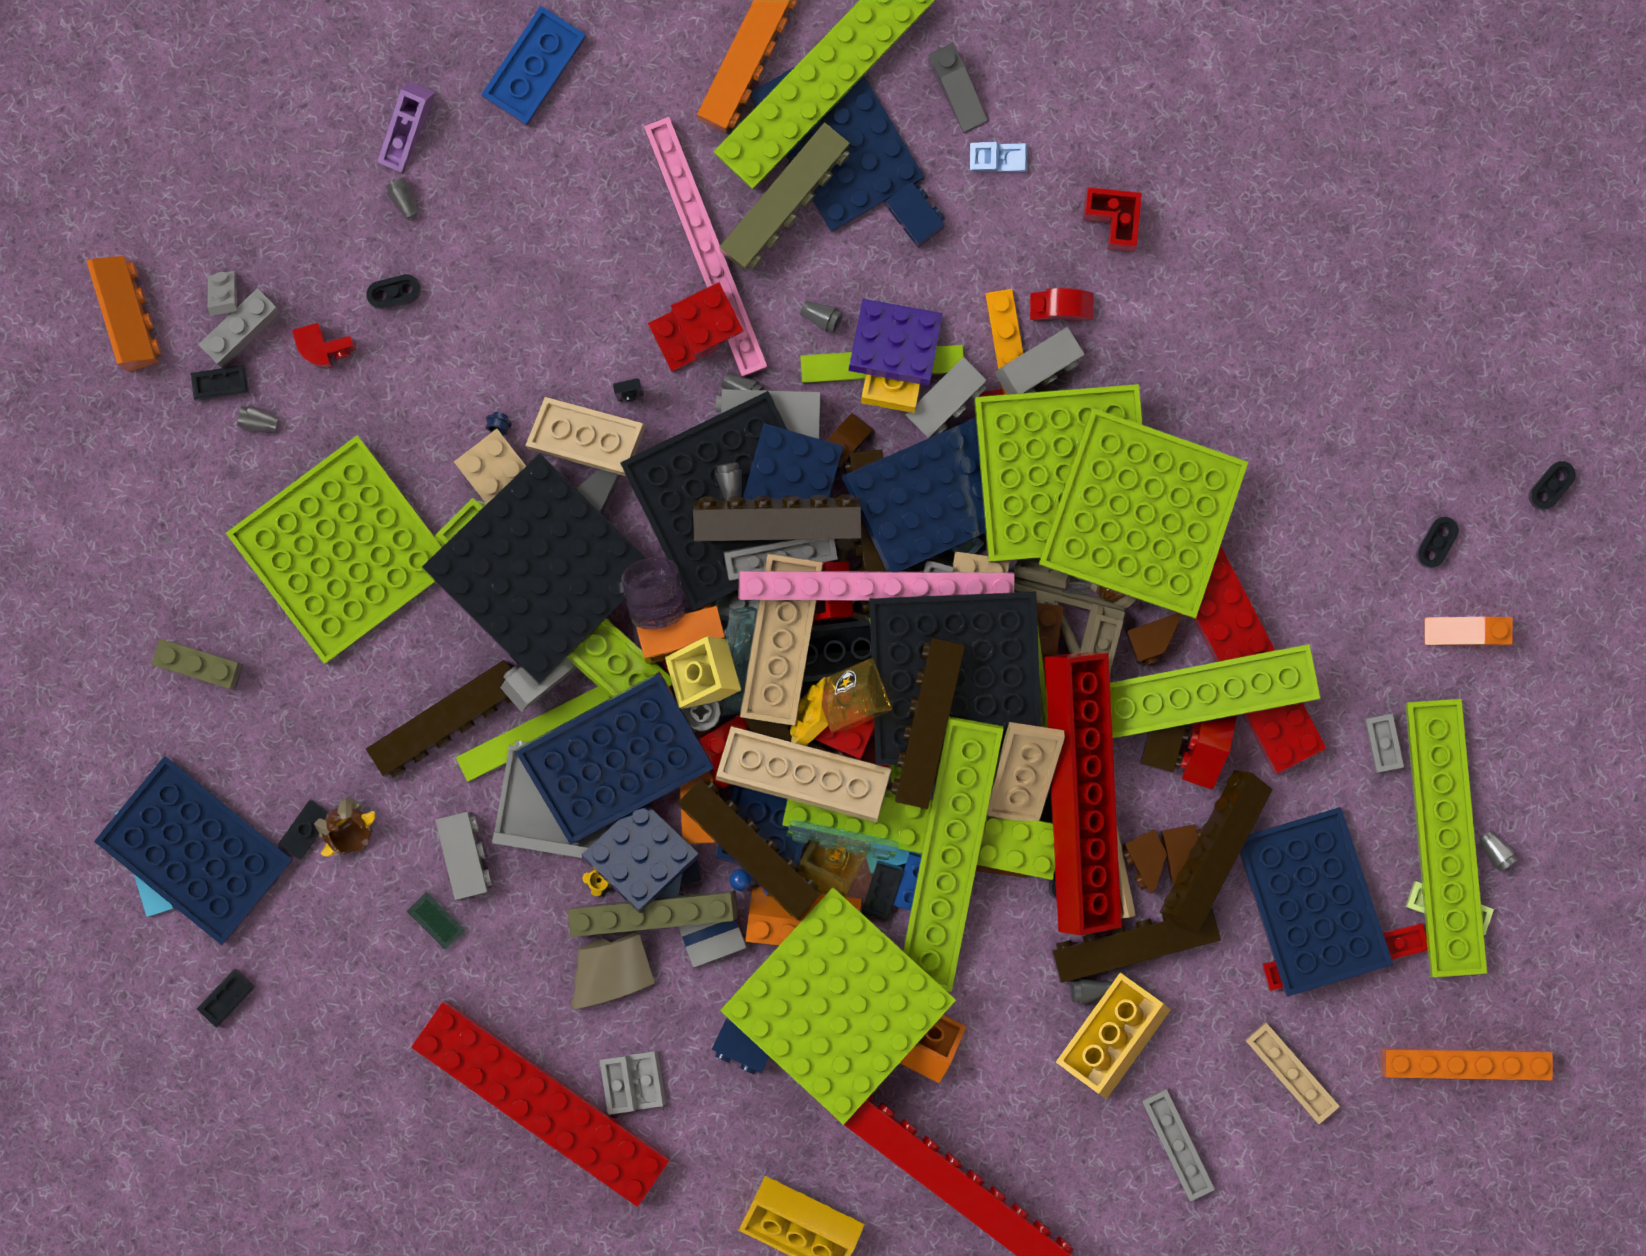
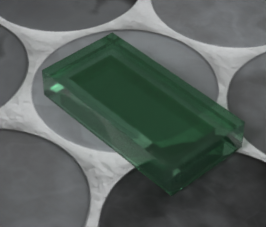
[407,892,466,950]

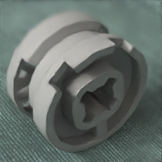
[682,701,721,732]

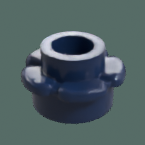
[486,412,512,435]

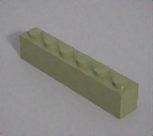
[719,122,850,272]
[568,890,739,937]

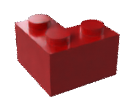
[1083,187,1142,252]
[1180,716,1237,790]

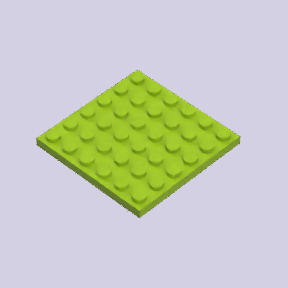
[974,384,1142,562]
[1038,408,1248,619]
[226,435,442,664]
[720,888,956,1125]

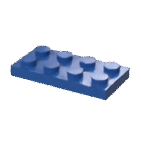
[481,5,586,126]

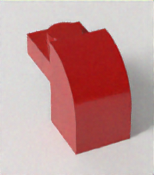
[1030,288,1094,322]
[292,323,357,369]

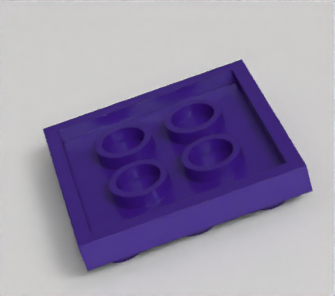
[848,298,943,386]

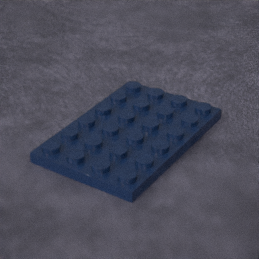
[751,66,924,233]
[842,418,986,572]
[515,672,714,845]
[94,756,293,945]
[1239,807,1393,997]

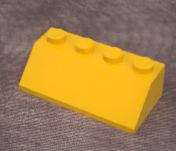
[1056,973,1171,1099]
[738,1176,865,1256]

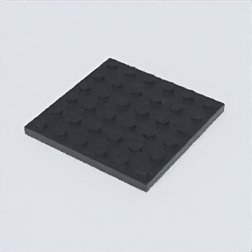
[620,391,840,611]
[422,453,656,685]
[869,591,1041,765]

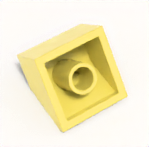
[665,636,741,709]

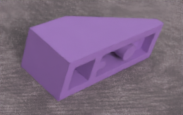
[377,82,436,173]

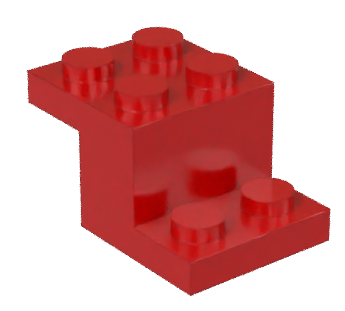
[648,282,744,372]
[814,688,889,768]

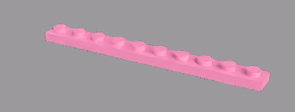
[644,117,767,377]
[738,571,1014,600]

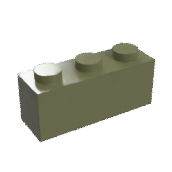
[151,639,243,690]

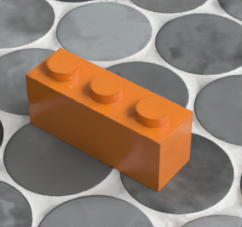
[636,605,726,664]

